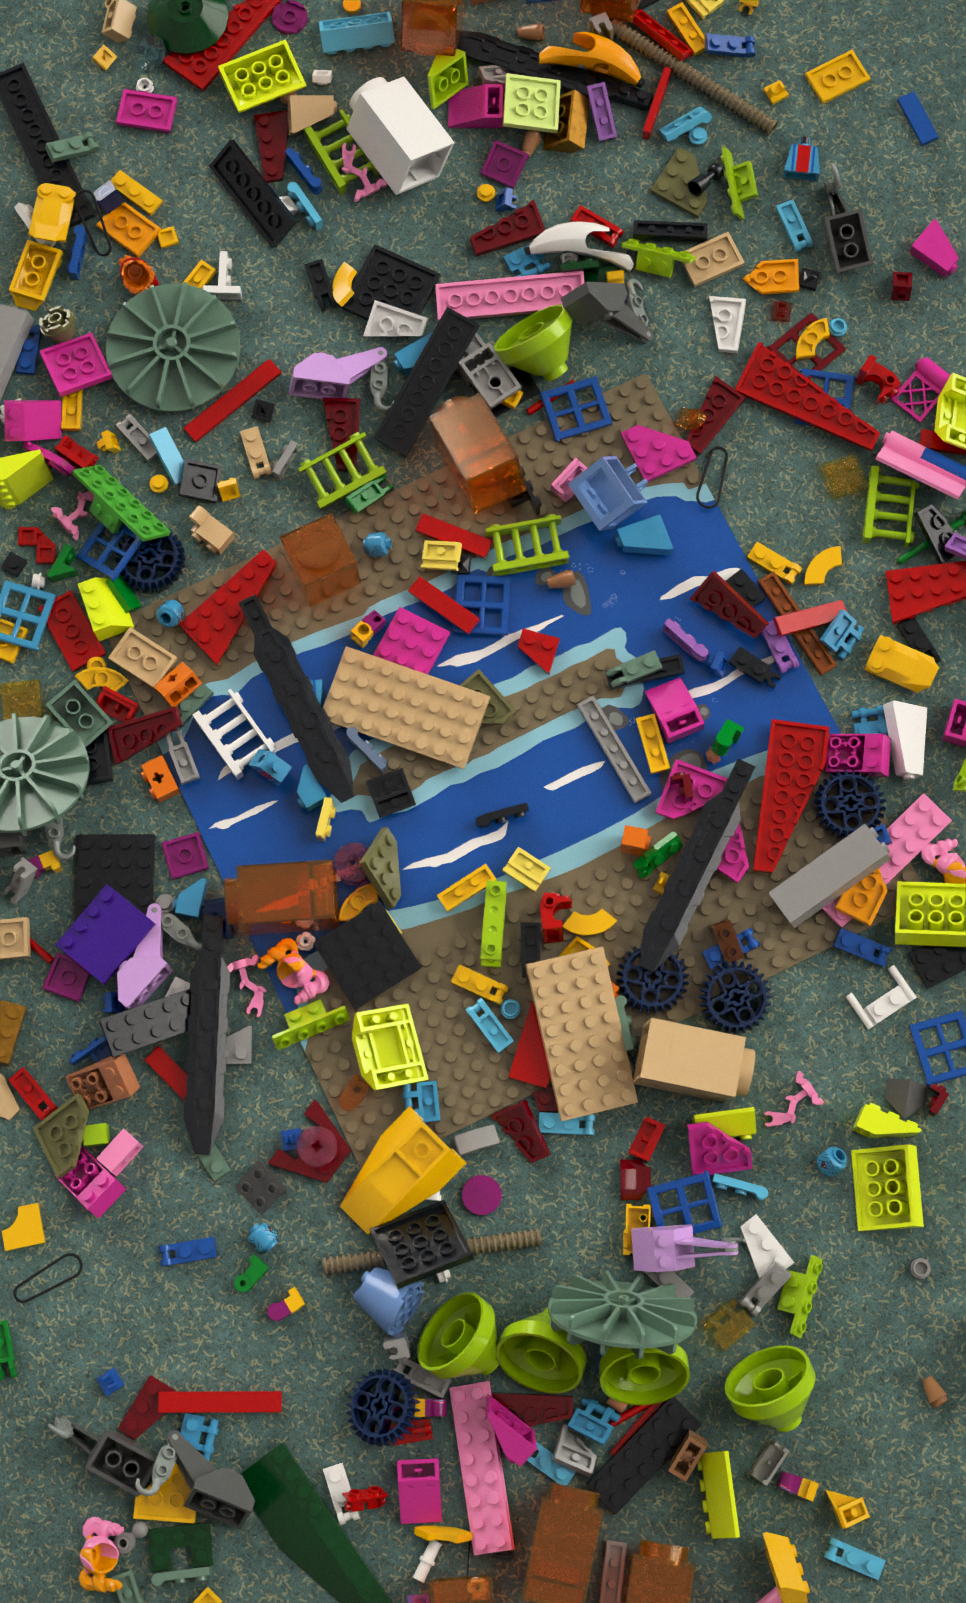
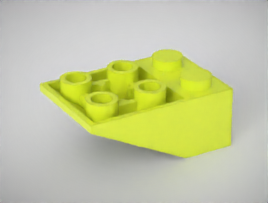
[852,1103,922,1138]

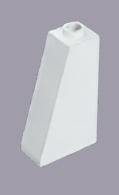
[883,700,927,780]

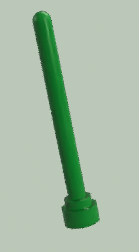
[897,510,966,564]

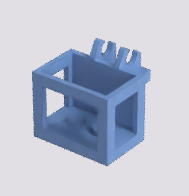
[568,456,648,531]

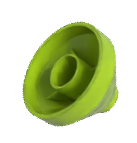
[494,304,573,382]
[417,1292,499,1379]
[496,1308,587,1393]
[598,1345,690,1405]
[725,1345,816,1432]

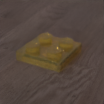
[819,453,868,500]
[1,679,43,720]

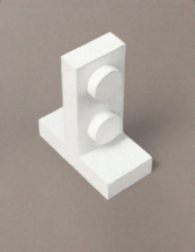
[203,251,242,300]

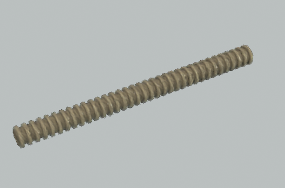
[611,18,778,135]
[322,1228,542,1275]

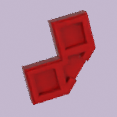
[18,527,56,564]

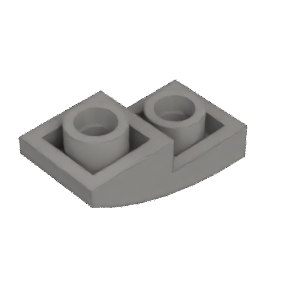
[453,1125,500,1156]

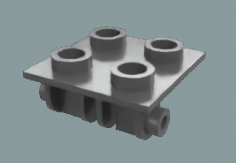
[234,1160,287,1215]

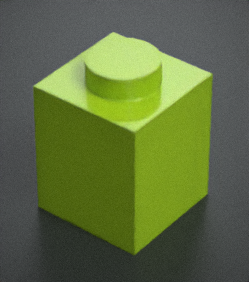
[82,1123,110,1148]

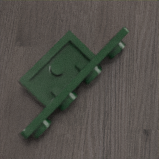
[543,259,616,283]

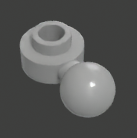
[114,1521,148,1554]

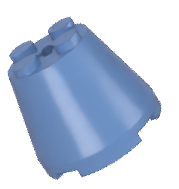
[353,1267,425,1337]

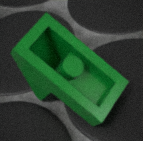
[47,544,79,582]

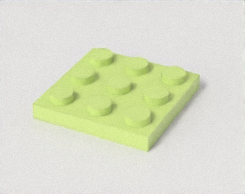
[503,73,561,133]

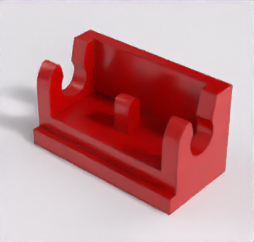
[54,435,99,469]
[96,686,140,722]
[628,1117,666,1163]

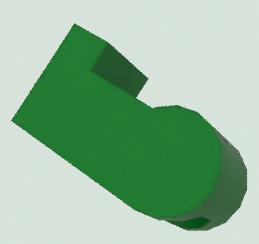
[712,719,744,756]
[234,1254,270,1293]

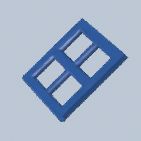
[794,368,856,427]
[540,376,612,442]
[76,522,143,581]
[452,574,511,636]
[909,1010,966,1086]
[647,1170,722,1234]

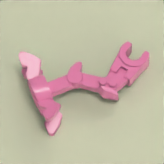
[341,143,387,202]
[51,491,95,541]
[227,955,267,1017]
[764,1071,824,1127]

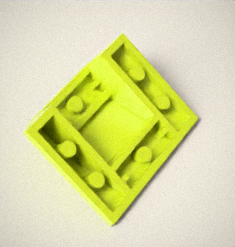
[934,373,966,450]
[352,1004,429,1090]

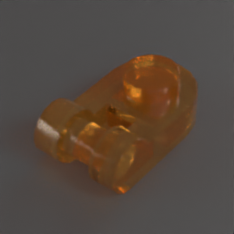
[673,407,706,429]
[340,1073,371,1111]

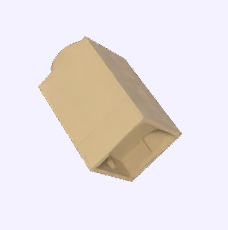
[633,1018,755,1103]

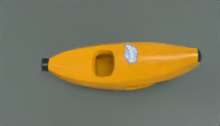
[537,32,645,88]

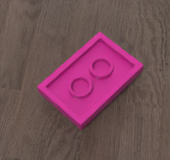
[116,89,178,133]

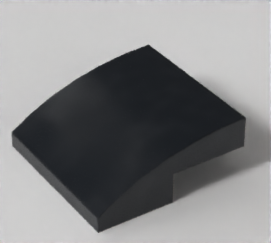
[366,768,416,818]

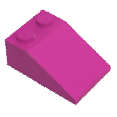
[4,400,62,441]
[486,1394,537,1467]

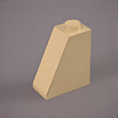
[287,95,337,136]

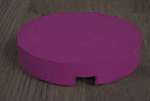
[272,0,308,35]
[462,1175,502,1216]

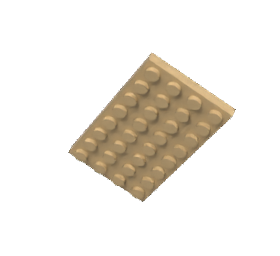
[323,646,491,769]
[525,946,638,1121]

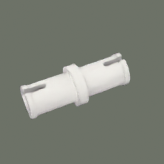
[413,1540,442,1583]

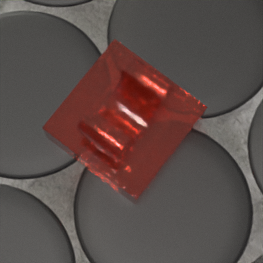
[771,301,792,322]

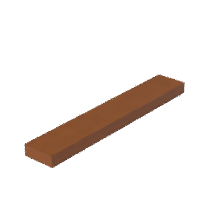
[757,571,837,676]

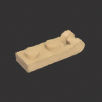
[240,426,272,479]

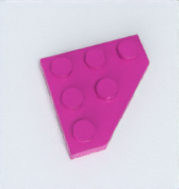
[621,425,697,482]
[22,441,76,476]
[655,759,728,820]
[717,823,749,884]
[687,1122,752,1175]

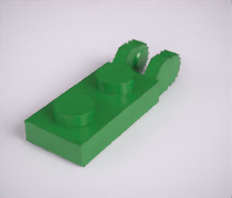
[344,474,394,515]
[633,831,684,879]
[0,1320,17,1381]

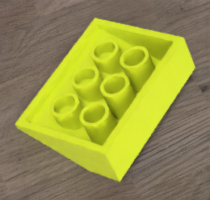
[218,39,307,113]
[0,450,54,509]
[895,881,966,947]
[851,1144,924,1231]
[697,1451,740,1539]

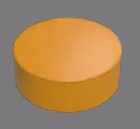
[343,0,361,14]

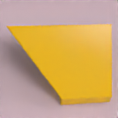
[825,1490,870,1529]

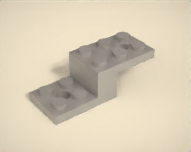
[456,333,522,409]

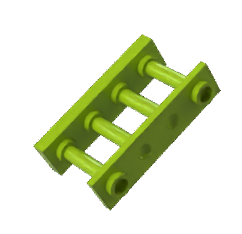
[304,109,379,195]
[298,432,386,510]
[862,466,919,548]
[485,514,569,576]
[480,880,507,968]

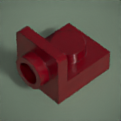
[891,271,912,301]
[670,772,693,802]
[927,1083,949,1117]

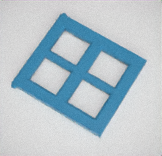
[0,580,56,651]

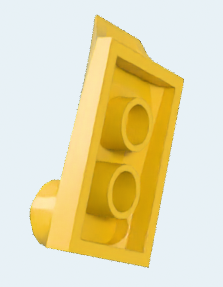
[28,183,76,243]
[9,240,63,311]
[865,635,939,693]

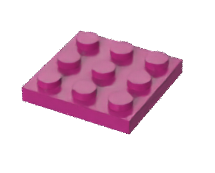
[39,332,113,397]
[373,607,451,675]

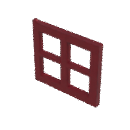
[767,312,846,379]

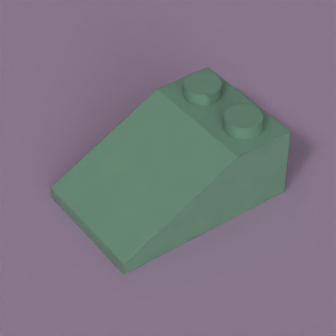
[45,679,113,748]

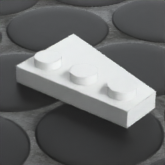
[709,296,746,354]
[363,300,428,337]
[740,1214,794,1278]

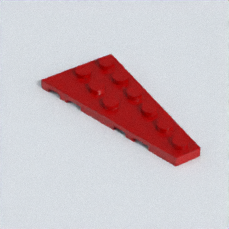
[179,549,277,666]

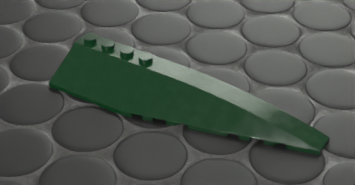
[240,1442,393,1603]

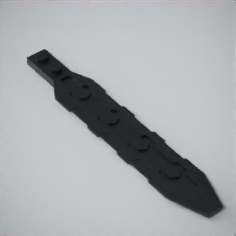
[443,30,653,111]
[238,594,355,803]
[640,759,755,972]
[184,915,230,1155]

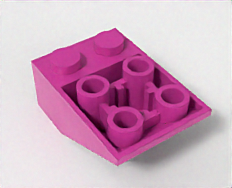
[448,84,504,128]
[645,677,705,744]
[941,699,966,747]
[825,734,892,777]
[54,1146,126,1219]
[397,1458,442,1524]

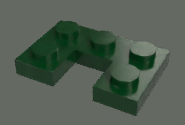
[148,1523,214,1572]

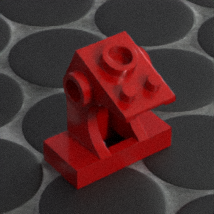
[855,354,901,405]
[540,892,572,944]

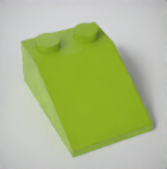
[427,46,469,109]

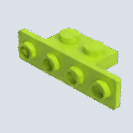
[721,147,758,220]
[621,239,696,278]
[272,999,350,1050]
[777,1255,823,1338]

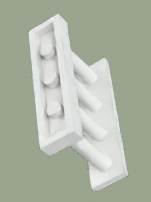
[192,689,276,780]

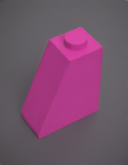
[910,219,959,278]

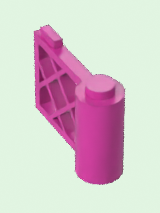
[891,357,950,423]

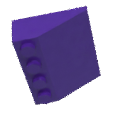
[55,884,156,985]

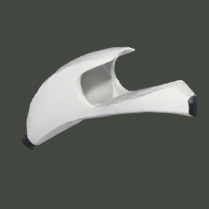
[524,222,634,273]

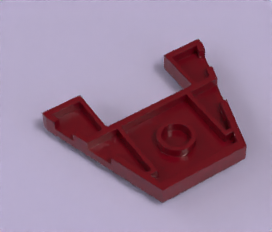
[268,1100,352,1183]

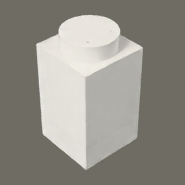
[346,77,454,195]

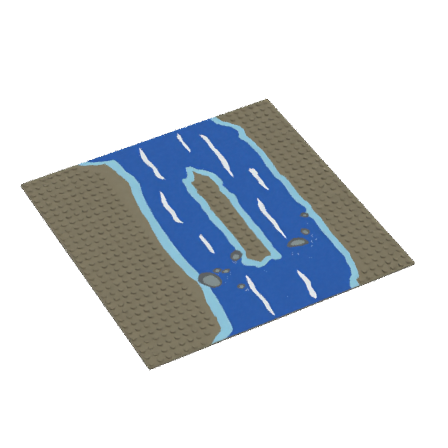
[108,374,921,1169]

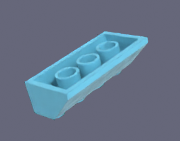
[319,12,395,54]

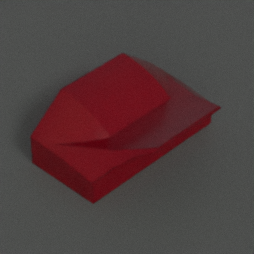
[620,1159,651,1200]

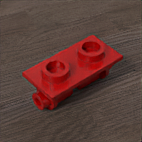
[390,1418,433,1446]
[342,1486,388,1512]

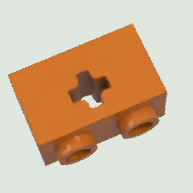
[154,662,202,707]
[140,755,181,803]
[620,825,651,856]

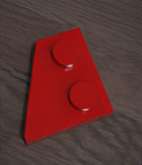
[518,628,560,675]

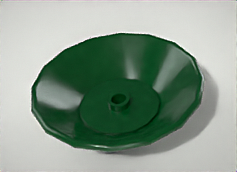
[146,0,229,54]

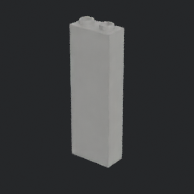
[0,304,35,401]
[769,824,891,928]

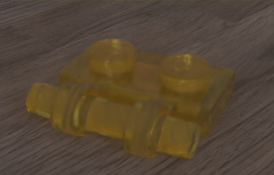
[702,1298,756,1351]

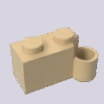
[102,0,137,43]
[189,505,235,555]

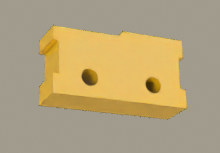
[623,1204,651,1256]

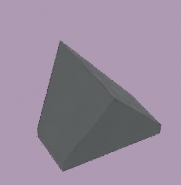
[885,1078,928,1119]

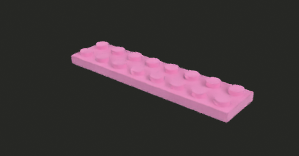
[435,271,584,322]
[822,793,952,928]
[449,1381,515,1555]

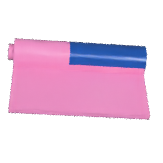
[875,431,966,500]

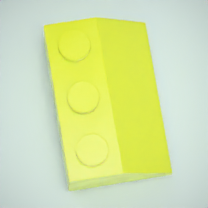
[78,577,135,641]
[692,1107,756,1141]

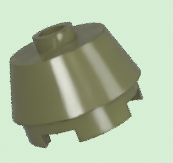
[39,306,76,343]

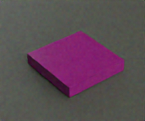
[480,140,529,189]
[161,832,209,880]
[42,952,91,1002]

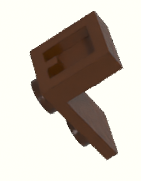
[709,919,744,963]

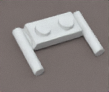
[846,965,917,1030]

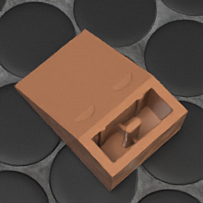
[65,1054,140,1110]

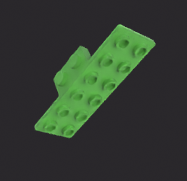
[72,465,171,541]

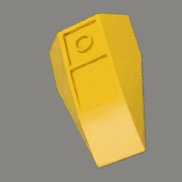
[340,1106,467,1235]

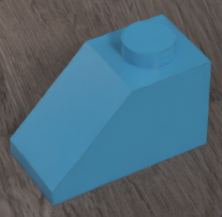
[296,764,327,812]
[173,878,208,920]

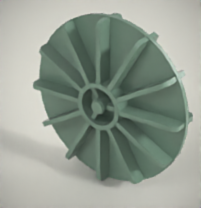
[106,282,240,413]
[0,713,90,836]
[548,1271,697,1359]

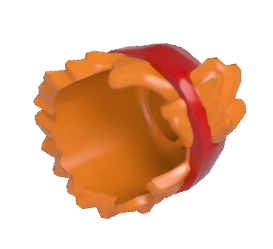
[118,255,159,295]

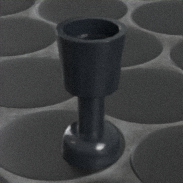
[687,163,724,197]

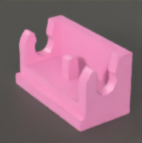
[551,458,587,504]
[96,1128,144,1177]

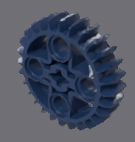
[115,530,186,594]
[813,769,886,839]
[616,943,689,1015]
[698,961,772,1034]
[346,1369,420,1447]

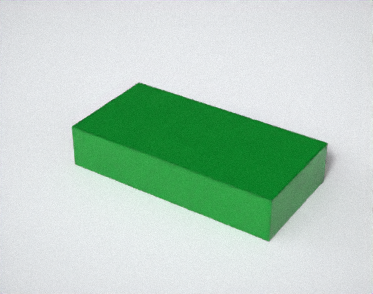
[106,575,142,613]

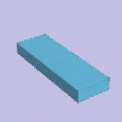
[148,427,184,486]

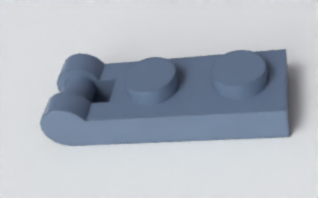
[346,727,388,774]

